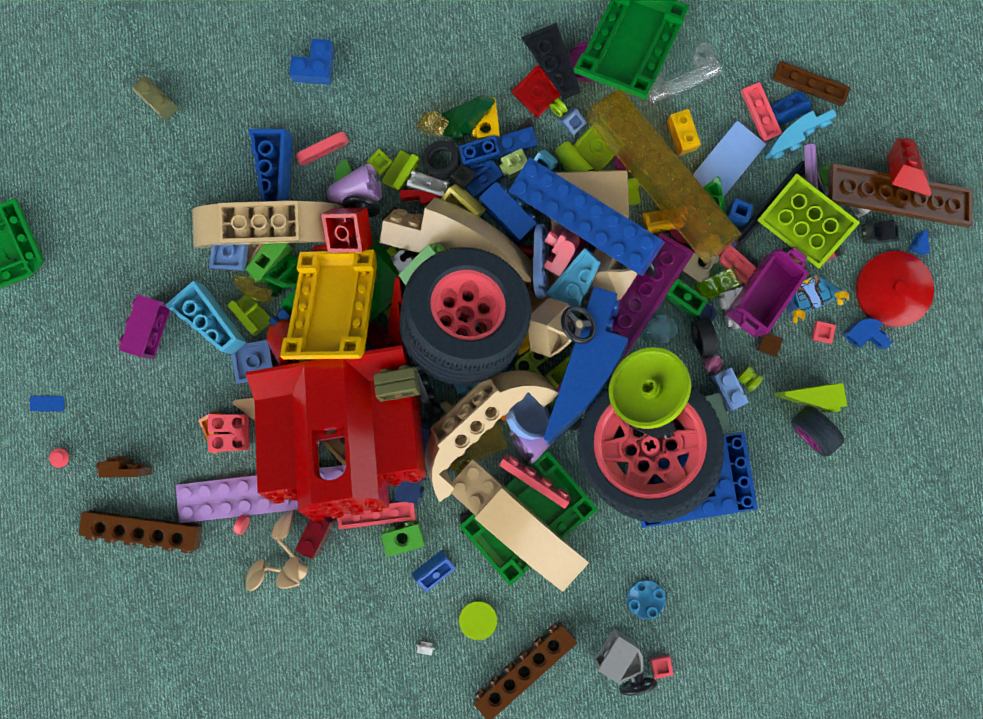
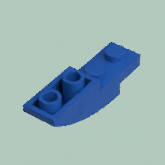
[458,127,537,165]

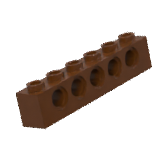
[78,510,203,553]
[474,621,577,719]

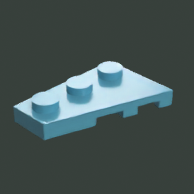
[546,248,601,317]

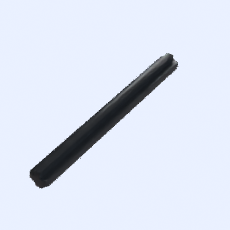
[733,161,805,245]

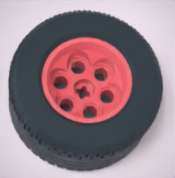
[399,247,532,385]

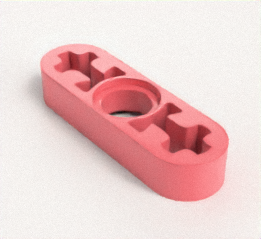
[295,132,349,166]

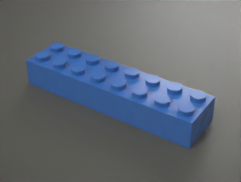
[509,157,665,276]

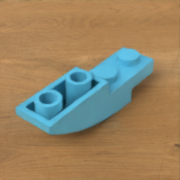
[765,109,837,160]

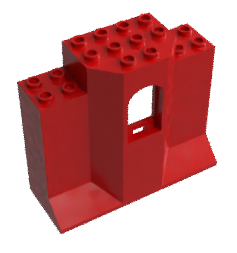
[246,345,427,521]

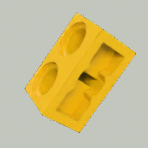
[472,97,500,140]
[667,109,701,156]

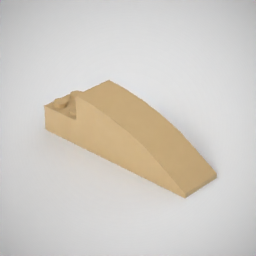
[380,198,533,283]
[451,458,589,592]

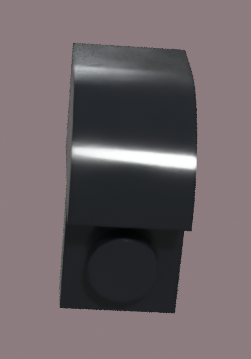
[862,220,899,244]

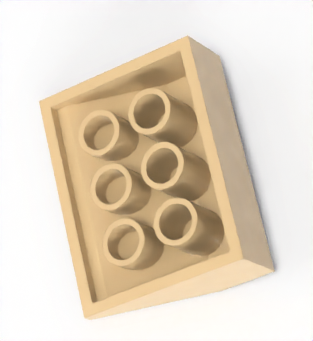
[550,170,629,233]

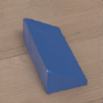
[770,90,811,126]
[412,550,457,592]

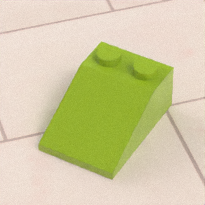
[774,383,847,413]

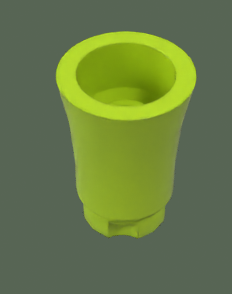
[555,141,595,172]

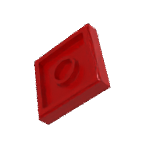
[511,65,561,119]

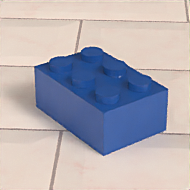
[479,182,537,246]

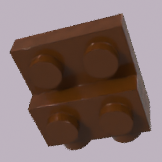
[96,456,152,478]

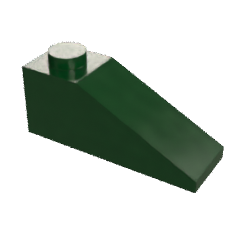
[442,96,495,140]

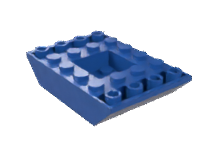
[629,432,758,528]

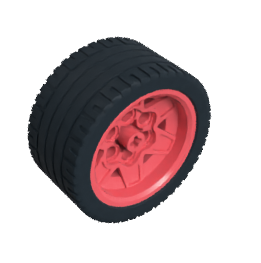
[578,385,724,522]

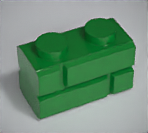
[665,278,709,318]

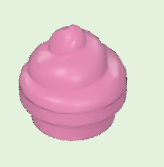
[702,354,723,374]

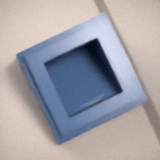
[558,107,587,136]

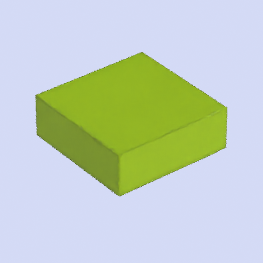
[366,149,393,176]

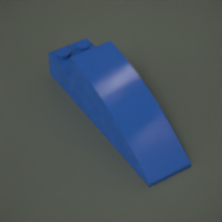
[543,287,628,445]

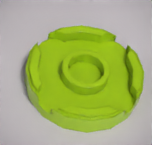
[459,600,497,640]

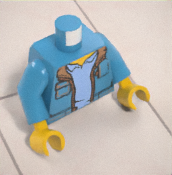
[786,275,849,323]

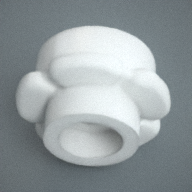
[416,641,435,656]

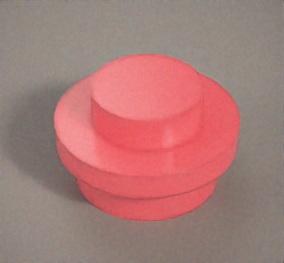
[49,448,70,468]

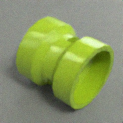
[736,365,763,392]

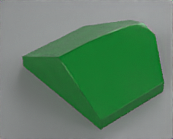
[262,254,299,288]

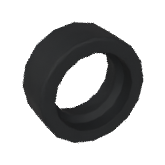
[423,140,461,179]
[692,317,718,356]

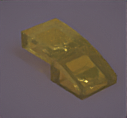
[234,275,272,304]

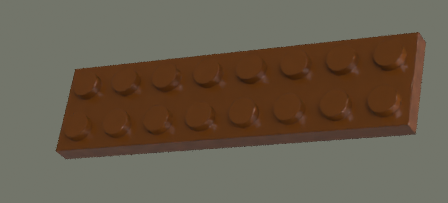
[828,163,973,228]

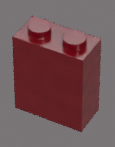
[295,516,337,559]

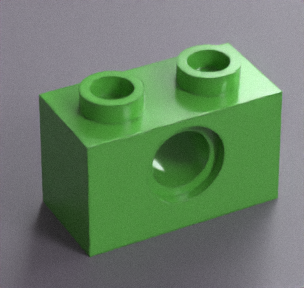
[381,520,426,557]

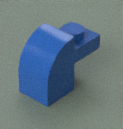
[717,198,753,247]
[842,319,892,349]

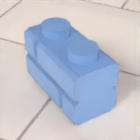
[710,368,749,411]

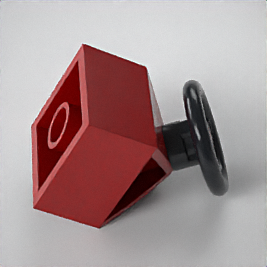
[321,195,380,252]

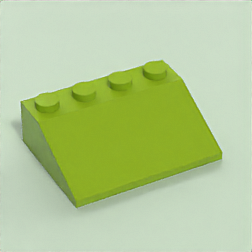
[757,173,860,269]

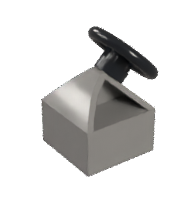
[594,628,658,696]

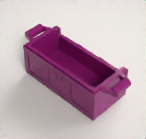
[725,247,809,338]

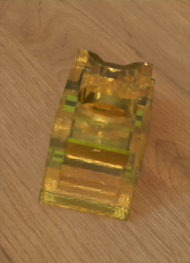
[416,111,449,137]

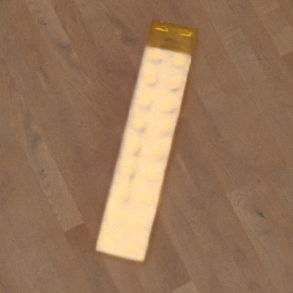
[586,89,742,264]

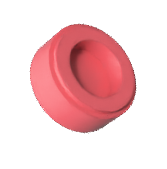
[233,515,250,535]

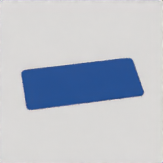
[30,396,64,411]

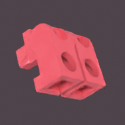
[544,226,580,276]
[208,414,250,452]

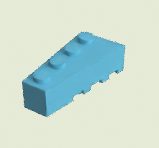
[165,281,247,355]

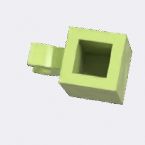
[499,148,527,179]

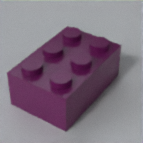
[119,294,171,359]

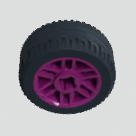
[792,406,844,456]

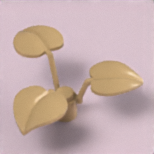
[246,510,308,591]

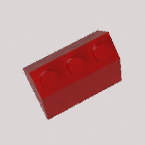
[887,137,931,196]

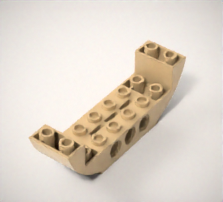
[192,201,344,248]
[425,371,558,502]

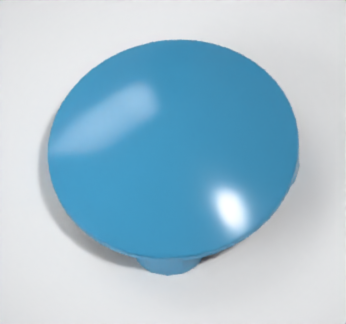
[627,580,665,619]

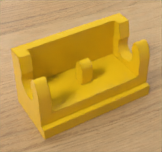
[642,206,686,233]

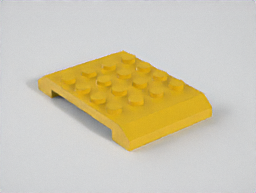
[280,250,377,359]

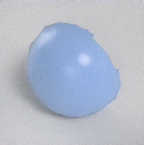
[505,392,550,440]

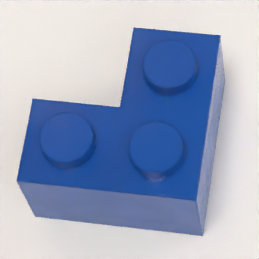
[289,39,334,85]

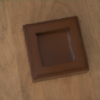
[757,333,783,357]

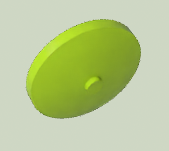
[609,347,691,429]

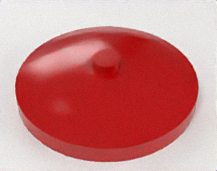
[855,251,934,327]

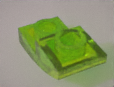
[695,267,741,300]

